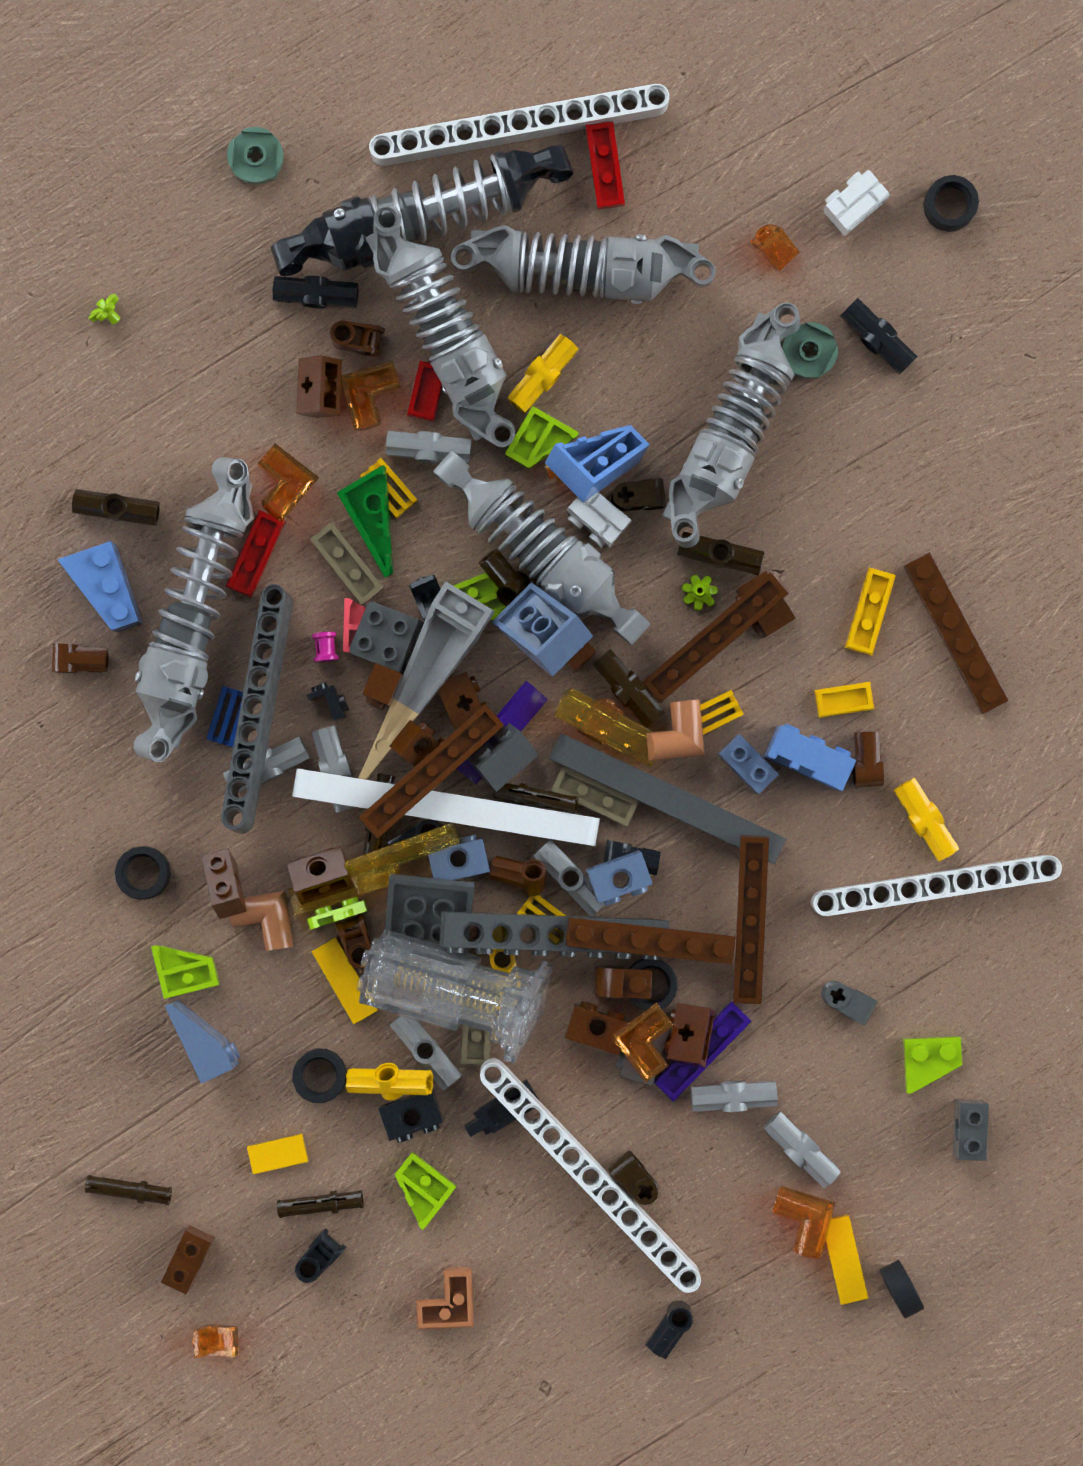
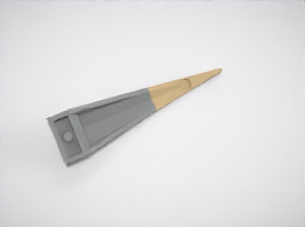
[358,581,495,780]

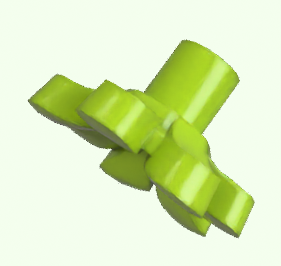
[88,294,121,325]
[682,575,719,611]

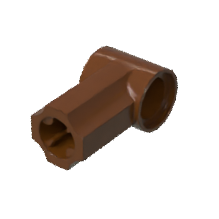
[52,643,109,673]
[853,731,884,787]
[489,855,546,896]

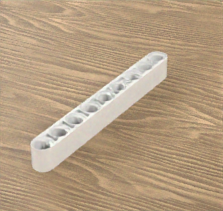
[811,855,1062,916]

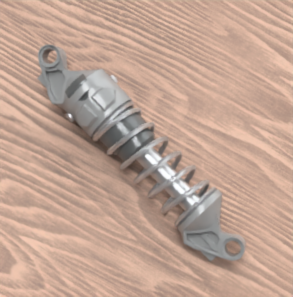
[133,457,254,762]

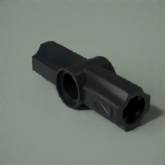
[272,276,359,309]
[840,298,918,375]

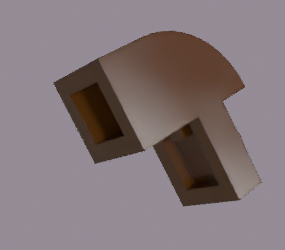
[594,966,652,999]

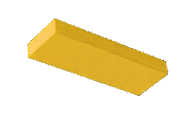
[845,567,896,656]
[311,937,378,1025]
[821,1214,868,1305]

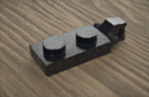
[464,1079,539,1137]

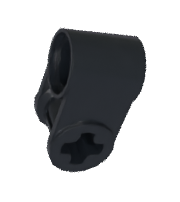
[295,1228,346,1283]

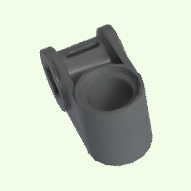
[821,981,878,1026]

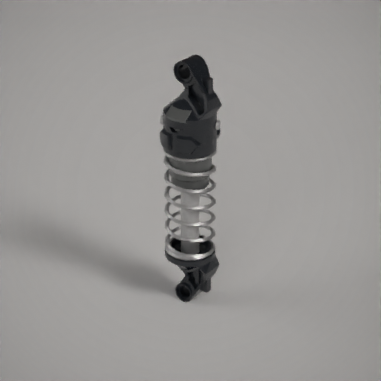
[271,145,574,276]

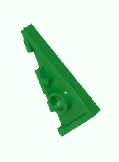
[336,465,394,578]

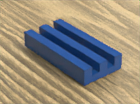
[206,686,243,747]

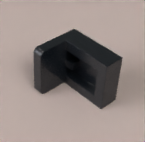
[409,574,441,621]
[307,682,349,722]

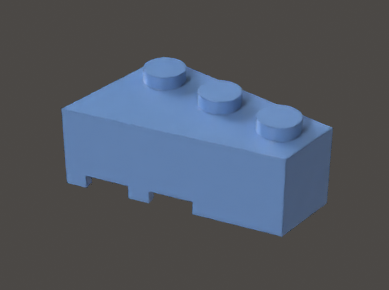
[545,425,650,503]
[57,541,143,632]
[763,724,856,791]

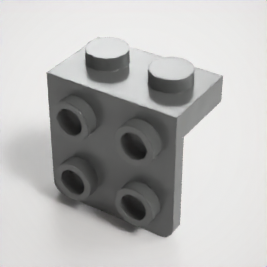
[350,602,424,675]

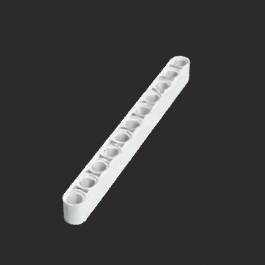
[369,84,669,166]
[292,769,600,846]
[480,1058,701,1293]

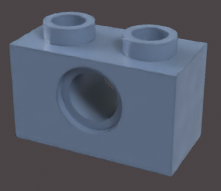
[717,734,779,794]
[427,834,490,880]
[586,850,653,906]

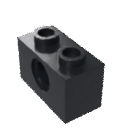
[378,1089,444,1143]

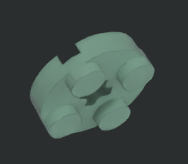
[227,127,284,185]
[782,322,838,379]

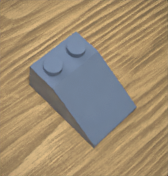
[492,582,593,676]
[165,1000,240,1084]

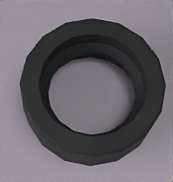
[923,175,979,232]
[115,846,171,900]
[629,959,678,1012]
[292,1048,347,1103]
[879,1260,924,1319]

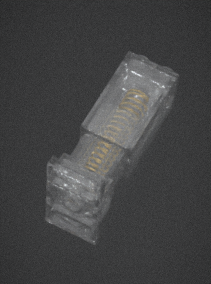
[357,930,553,1063]

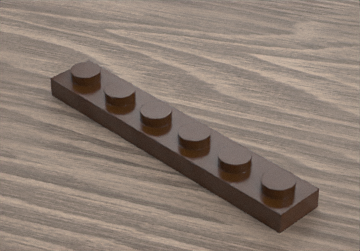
[903,552,1009,714]
[643,572,789,703]
[358,704,504,839]
[733,835,769,1004]
[565,917,736,965]

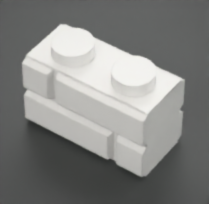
[823,170,890,236]
[567,492,631,548]

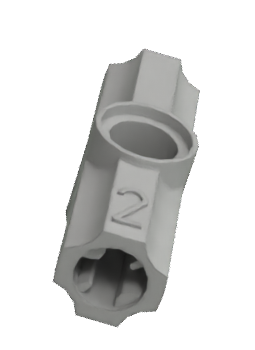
[386,431,472,464]
[312,725,355,813]
[223,737,310,793]
[533,839,605,917]
[390,1009,462,1090]
[691,1081,778,1112]
[763,1111,841,1189]

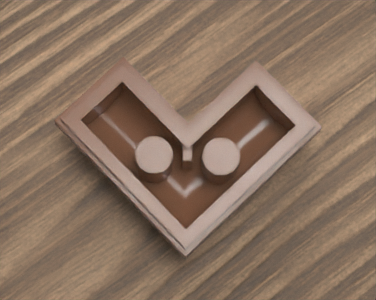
[646,700,705,761]
[230,891,294,951]
[416,1267,474,1329]

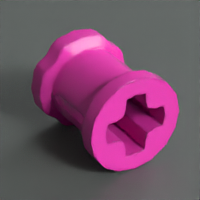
[312,632,339,663]

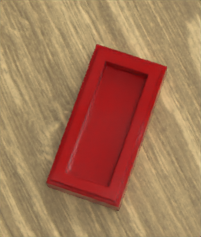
[407,361,442,422]

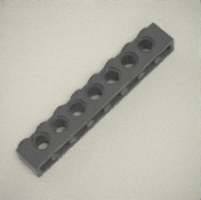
[440,911,669,960]

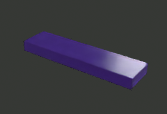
[456,681,548,785]
[654,1001,751,1102]

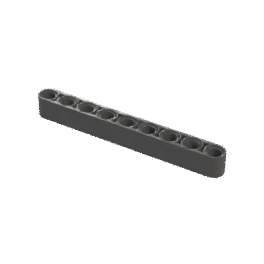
[221,584,293,834]
[549,733,787,865]

